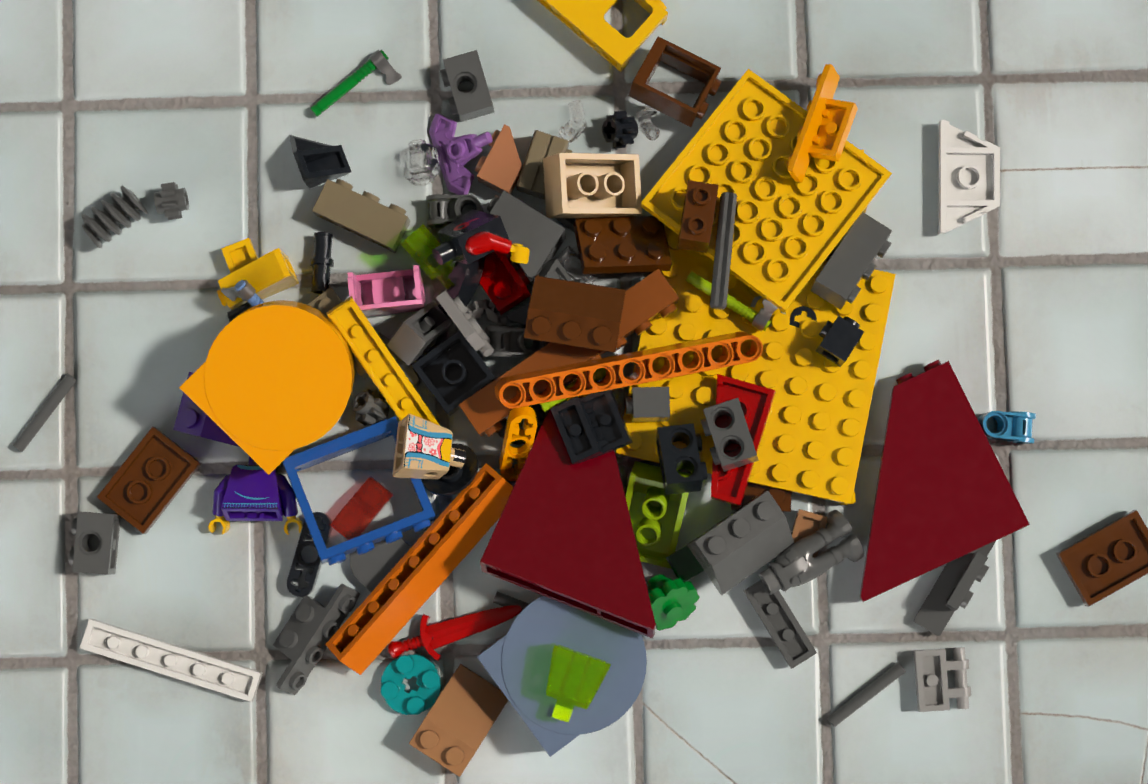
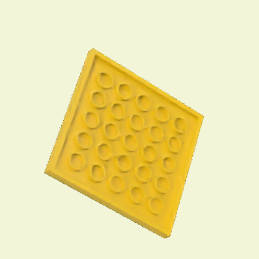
[640,69,892,313]

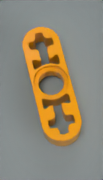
[499,406,537,481]

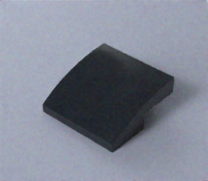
[551,390,633,464]

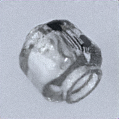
[400,139,440,186]

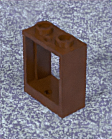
[628,36,722,127]

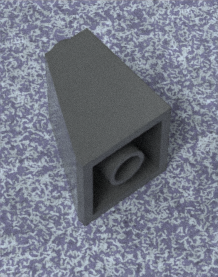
[487,191,566,286]

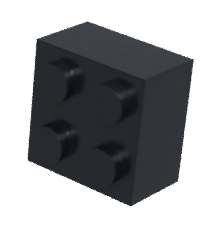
[411,330,496,416]

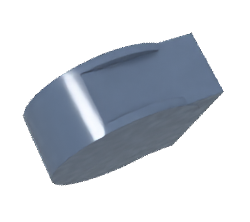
[477,595,647,757]

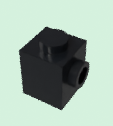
[816,316,864,367]

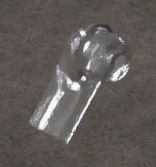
[636,105,660,140]

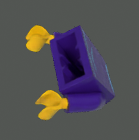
[208,456,303,535]

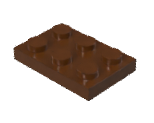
[573,216,672,274]
[97,427,202,534]
[1056,510,1148,607]

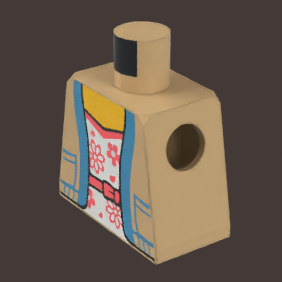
[392,414,466,479]

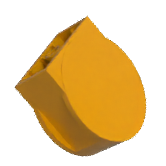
[179,300,355,475]

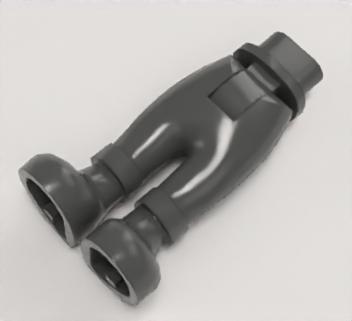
[759,510,864,595]

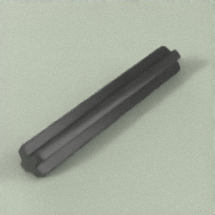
[710,192,737,310]

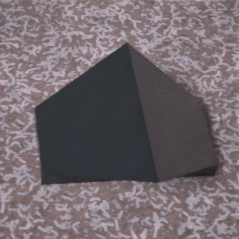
[289,135,351,189]

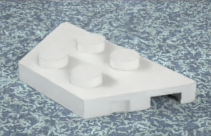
[938,120,1000,234]

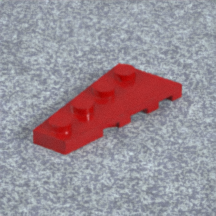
[711,374,776,507]

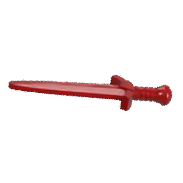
[388,605,522,661]

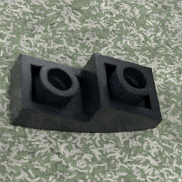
[438,257,485,314]

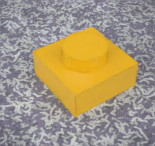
[221,238,258,273]

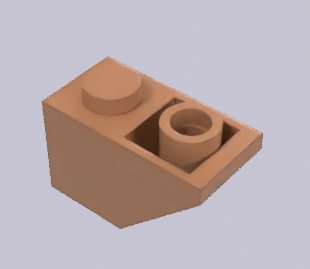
[475,124,522,194]

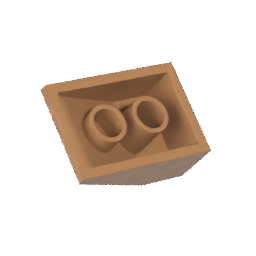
[409,664,508,777]

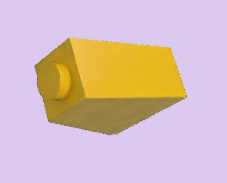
[217,248,299,310]

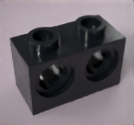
[655,423,707,495]

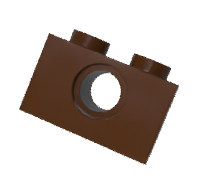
[677,180,719,253]

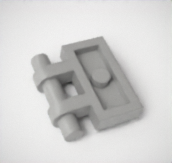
[436,290,494,357]
[913,647,971,712]

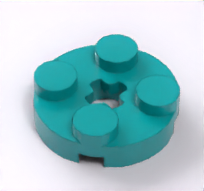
[381,654,441,715]

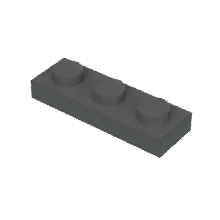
[743,580,817,669]

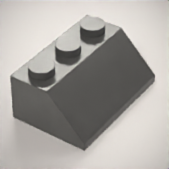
[687,491,794,595]

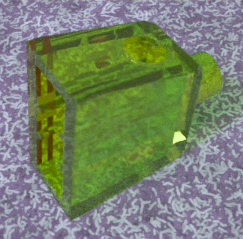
[399,224,454,290]
[546,643,611,722]

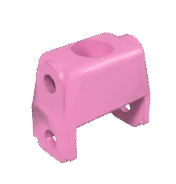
[347,265,425,317]

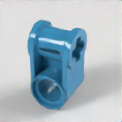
[977,411,1036,444]

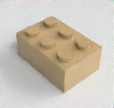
[543,153,642,218]

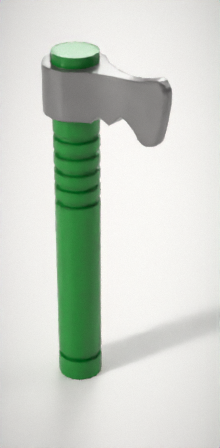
[310,50,402,117]

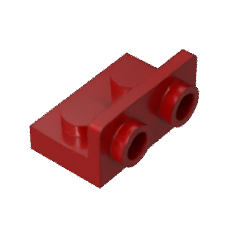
[479,251,531,315]

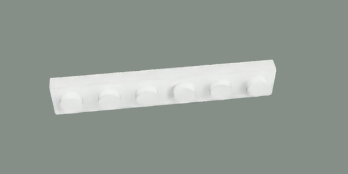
[80,619,263,702]

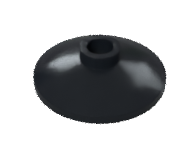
[421,444,478,496]

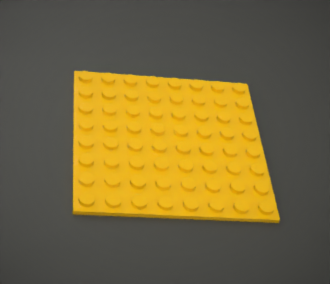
[615,225,896,505]

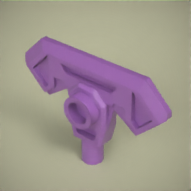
[429,113,493,195]

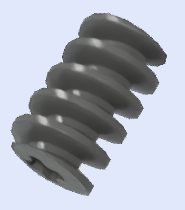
[81,185,148,248]

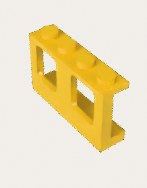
[537,0,668,72]

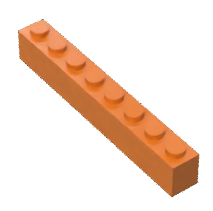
[325,463,514,675]

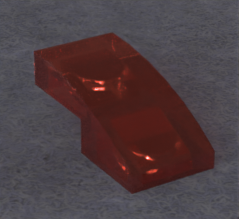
[330,476,394,540]

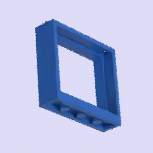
[282,416,436,566]

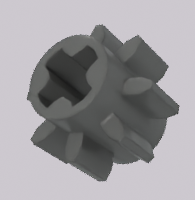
[154,182,189,220]
[352,388,389,426]

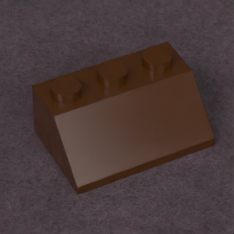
[524,276,626,352]

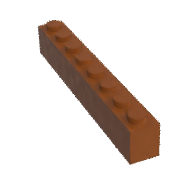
[459,269,679,437]

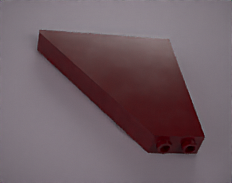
[859,360,1030,602]
[480,405,656,639]

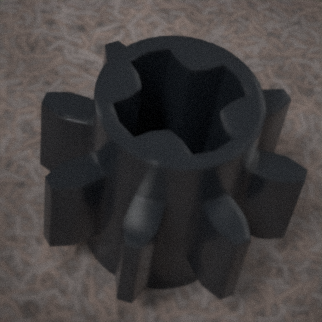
[602,111,638,148]

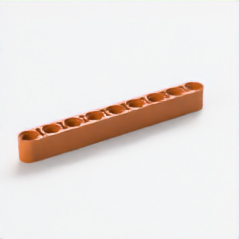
[495,331,763,408]

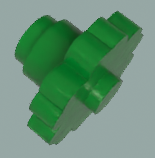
[646,575,700,631]

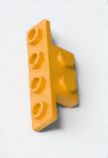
[787,64,858,183]

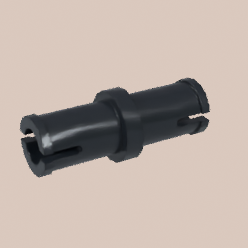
[310,232,334,294]

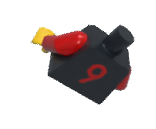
[432,209,530,265]

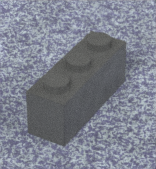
[811,212,892,310]

